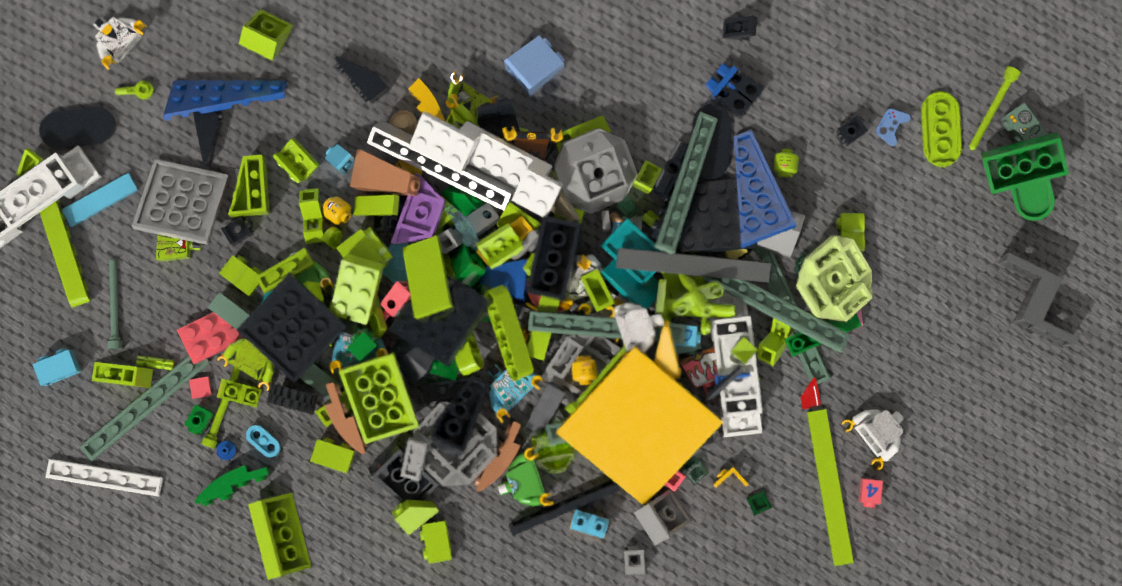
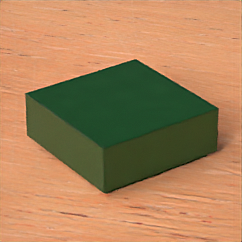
[746,490,772,516]

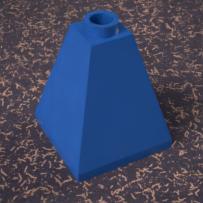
[478,260,529,303]

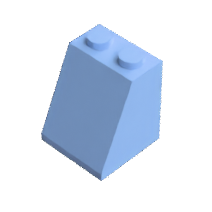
[504,36,565,97]

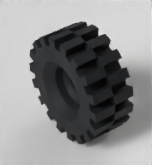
[266,384,318,415]

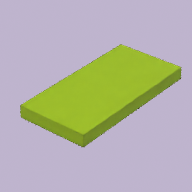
[402,235,452,319]

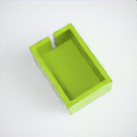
[330,254,385,325]

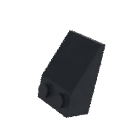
[367,441,439,503]

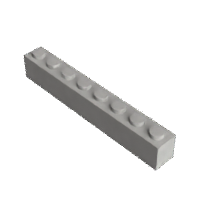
[367,120,516,211]

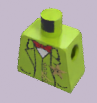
[156,234,202,262]

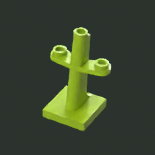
[661,254,724,316]
[656,279,736,335]

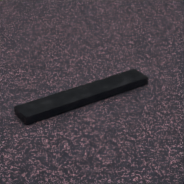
[509,479,620,536]

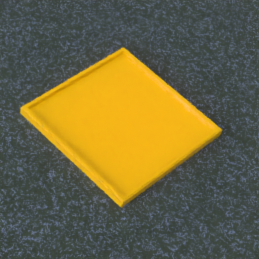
[556,346,723,506]

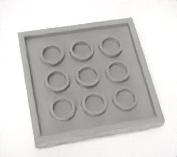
[132,159,229,245]

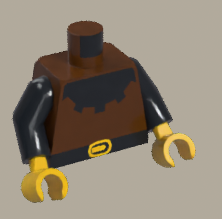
[503,127,563,161]

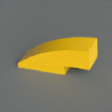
[408,78,445,122]

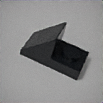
[722,15,758,41]

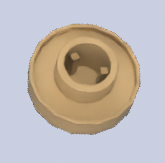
[390,111,418,135]

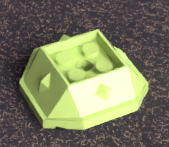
[797,236,873,321]

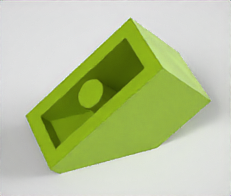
[391,500,439,535]

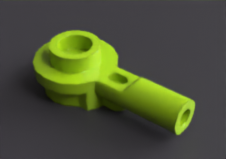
[115,81,154,100]

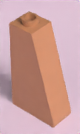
[350,149,421,197]

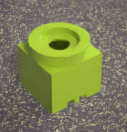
[336,227,393,268]

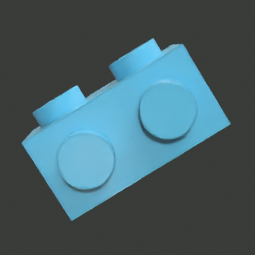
[32,348,82,386]

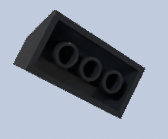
[526,216,584,302]

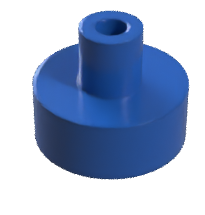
[217,441,237,460]

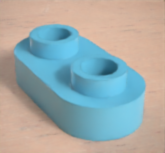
[246,425,281,457]

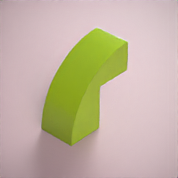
[299,188,325,244]
[756,318,794,366]

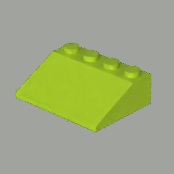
[339,353,419,444]

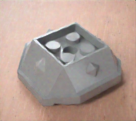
[553,128,638,214]
[546,335,625,406]
[413,402,497,486]

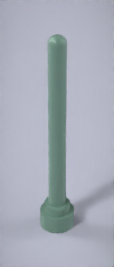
[107,258,123,350]

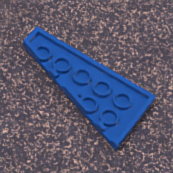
[163,80,287,121]
[734,130,796,248]

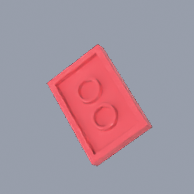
[177,312,245,365]

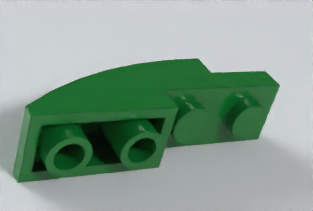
[784,313,862,357]
[195,465,271,507]

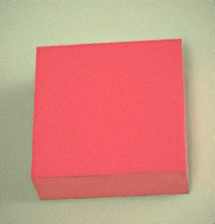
[189,377,212,399]

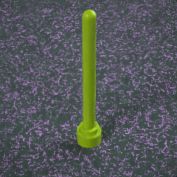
[969,66,1021,150]
[564,344,629,414]
[201,366,241,449]

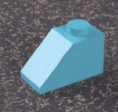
[325,144,355,176]

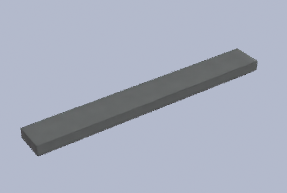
[616,248,771,282]

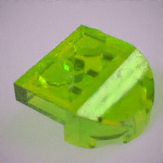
[531,433,574,474]

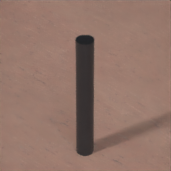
[700,365,744,406]

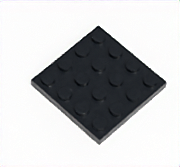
[672,178,758,255]
[237,273,348,383]
[389,275,492,368]

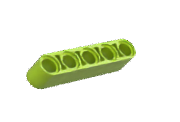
[484,285,533,381]

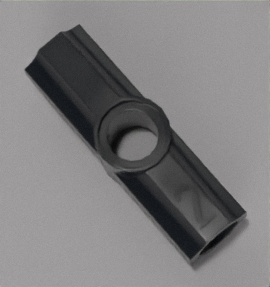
[651,141,688,198]

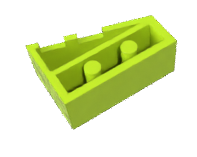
[228,154,270,218]

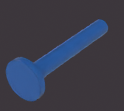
[714,372,751,384]

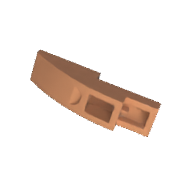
[325,381,368,454]
[475,422,521,492]

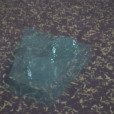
[444,204,479,251]

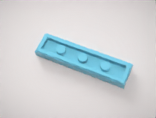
[62,173,138,227]

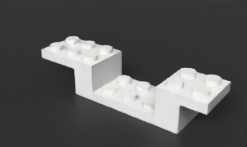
[409,112,563,217]
[0,146,101,248]
[705,284,762,437]

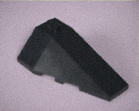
[387,338,434,384]
[429,375,490,458]

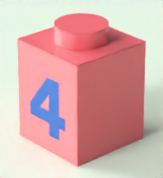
[859,479,883,508]

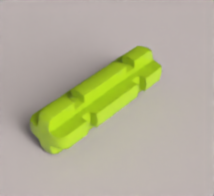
[136,355,175,370]

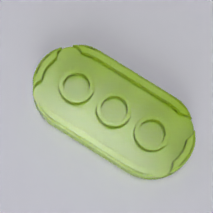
[921,91,962,167]

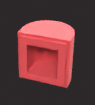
[665,470,686,492]

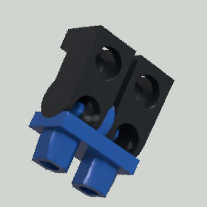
[705,63,764,120]

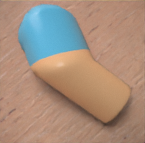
[609,212,624,233]

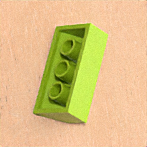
[248,492,312,580]

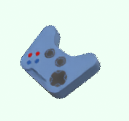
[876,109,911,146]

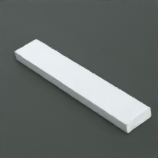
[45,459,163,497]

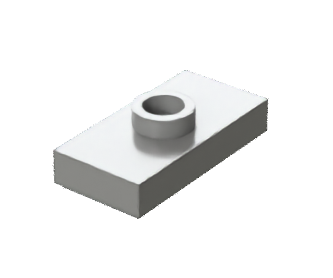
[401,438,429,481]

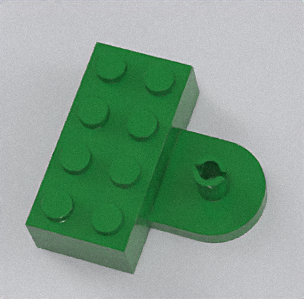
[981,132,1069,221]

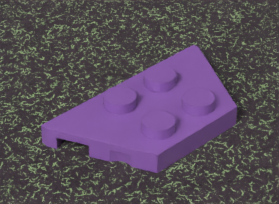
[391,173,447,245]

